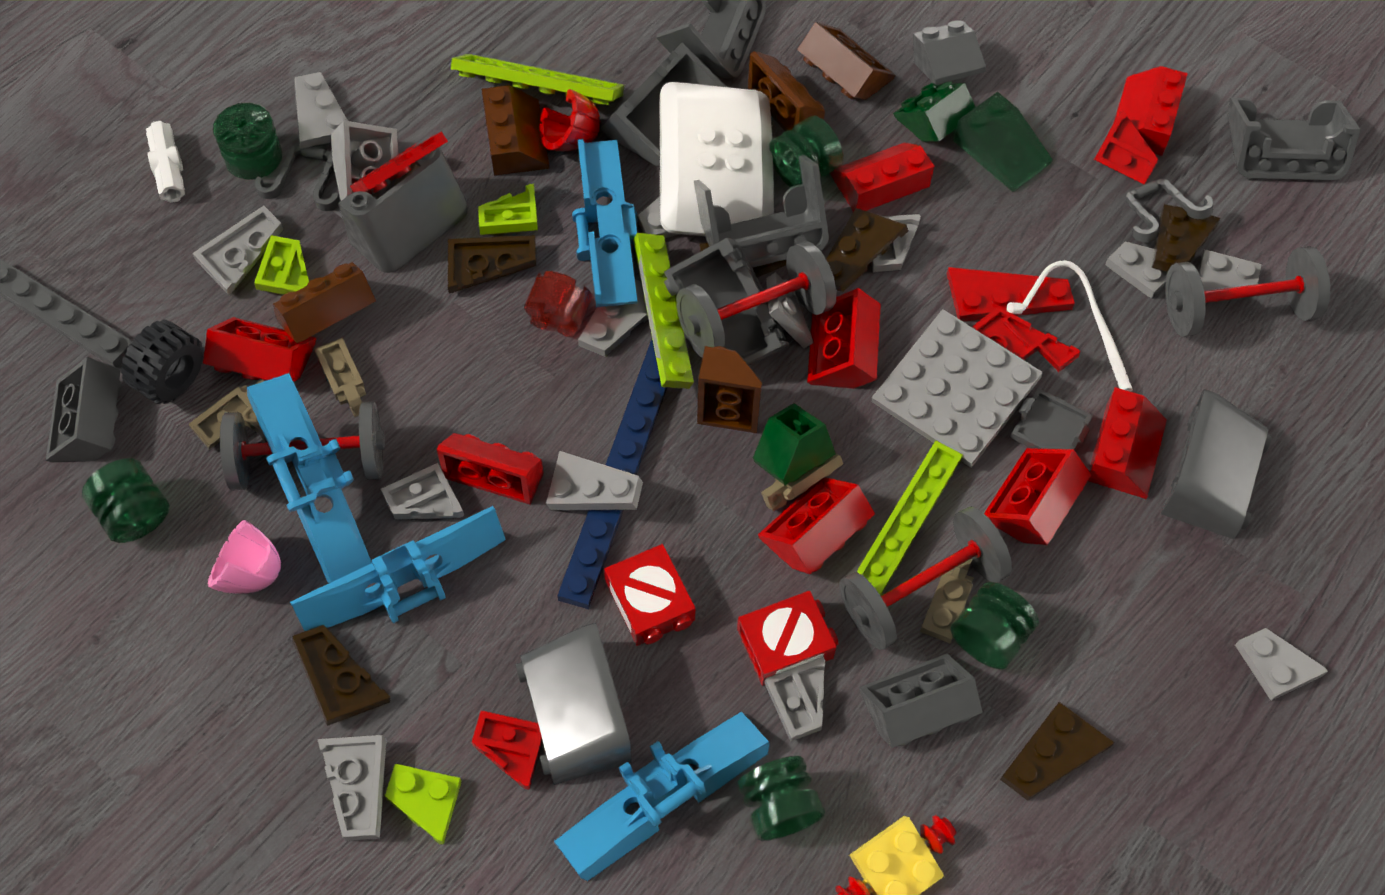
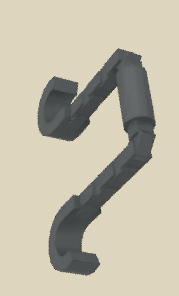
[254,144,340,211]
[1126,179,1213,242]

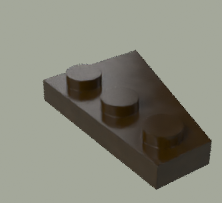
[1152,204,1220,272]
[826,208,909,292]
[448,235,536,294]
[292,625,391,726]
[1000,702,1115,801]

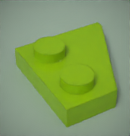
[478,184,538,235]
[254,235,309,295]
[385,764,461,845]

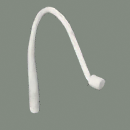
[1007,260,1133,392]

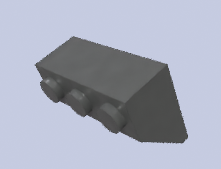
[45,357,122,462]
[858,654,983,748]

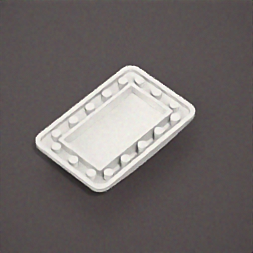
[660,82,774,236]

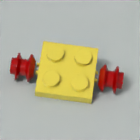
[835,815,956,895]

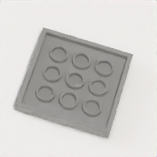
[872,309,1043,468]

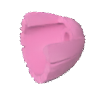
[208,520,281,594]

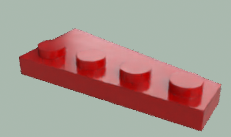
[947,267,1075,322]

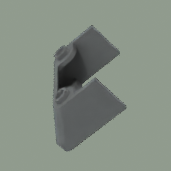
[656,0,766,79]
[693,155,829,268]

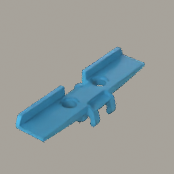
[572,139,638,307]
[247,373,372,583]
[290,506,506,632]
[554,712,770,881]

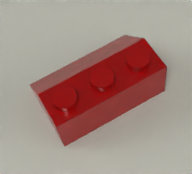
[1114,66,1188,156]
[830,142,934,212]
[807,288,881,389]
[203,317,316,382]
[1088,387,1167,499]
[437,433,544,505]
[984,448,1091,545]
[758,477,875,574]

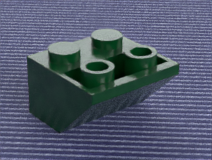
[893,82,978,142]
[753,403,836,486]

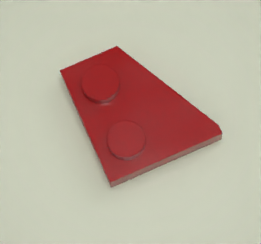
[1094,110,1159,184]
[472,710,543,790]

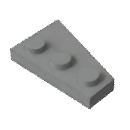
[294,72,348,149]
[193,206,283,296]
[578,280,648,357]
[546,451,643,510]
[317,735,386,841]

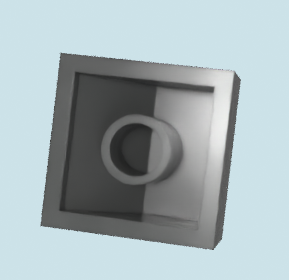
[913,20,986,85]

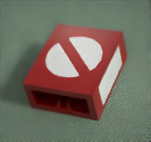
[604,544,696,646]
[737,590,839,686]

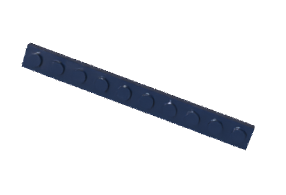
[557,339,668,609]

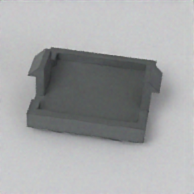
[1010,388,1093,449]

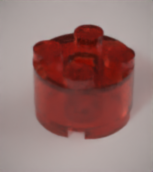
[524,271,592,337]

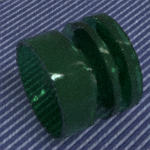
[213,103,282,180]
[769,116,844,187]
[81,458,170,543]
[950,581,1040,670]
[737,756,825,841]

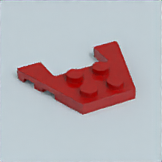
[350,131,448,194]
[972,306,1080,372]

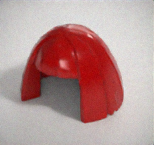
[539,89,601,151]

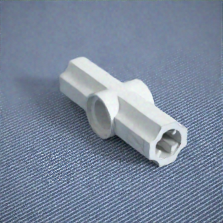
[146,121,185,203]

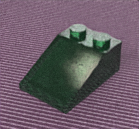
[954,91,1053,192]

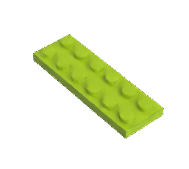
[451,54,625,105]

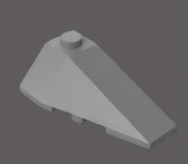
[331,120,398,201]

